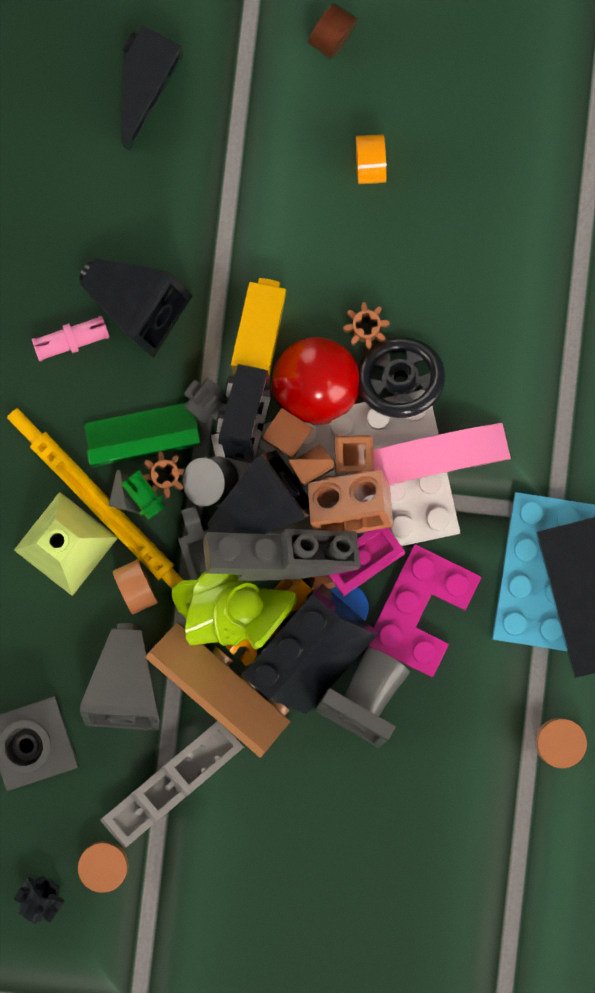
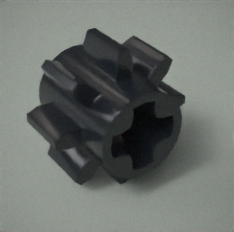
[14,876,64,924]

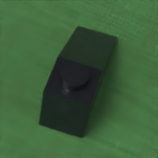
[121,25,184,150]

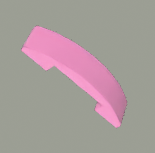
[373,423,511,486]

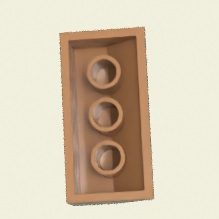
[145,622,291,758]

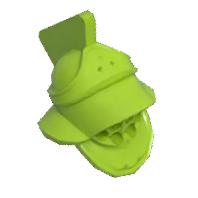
[172,571,297,649]

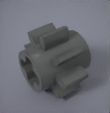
[184,378,227,424]

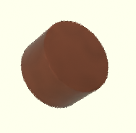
[308,3,358,59]

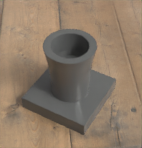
[315,647,410,748]
[0,696,79,791]

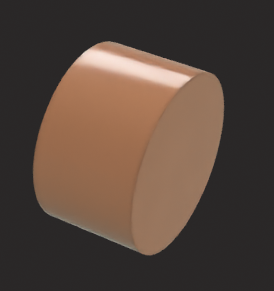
[112,559,158,615]
[535,718,587,768]
[78,841,129,893]

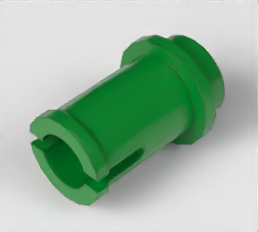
[120,470,166,520]

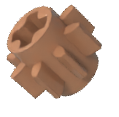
[343,302,390,350]
[143,452,185,499]

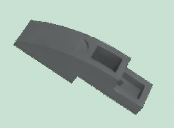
[203,529,361,581]

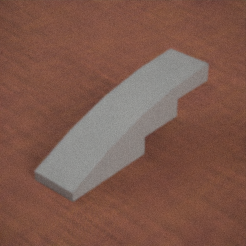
[100,721,244,849]

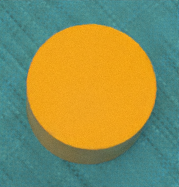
[356,134,386,184]

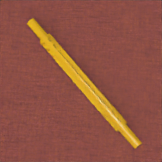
[7,408,184,588]

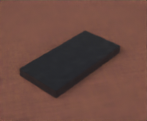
[536,517,595,678]

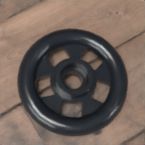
[358,337,445,418]

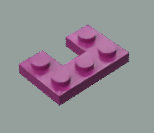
[368,544,482,677]

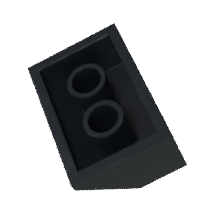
[242,584,379,714]

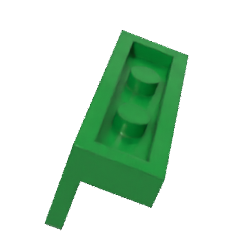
[84,403,202,467]

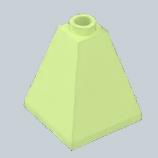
[14,492,118,596]

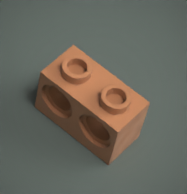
[308,469,393,533]

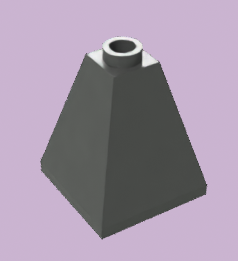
[80,623,160,730]

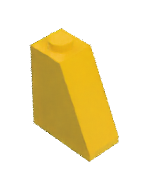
[231,278,286,378]

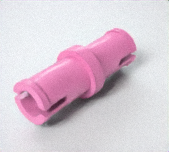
[31,315,110,362]

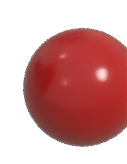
[272,337,359,425]

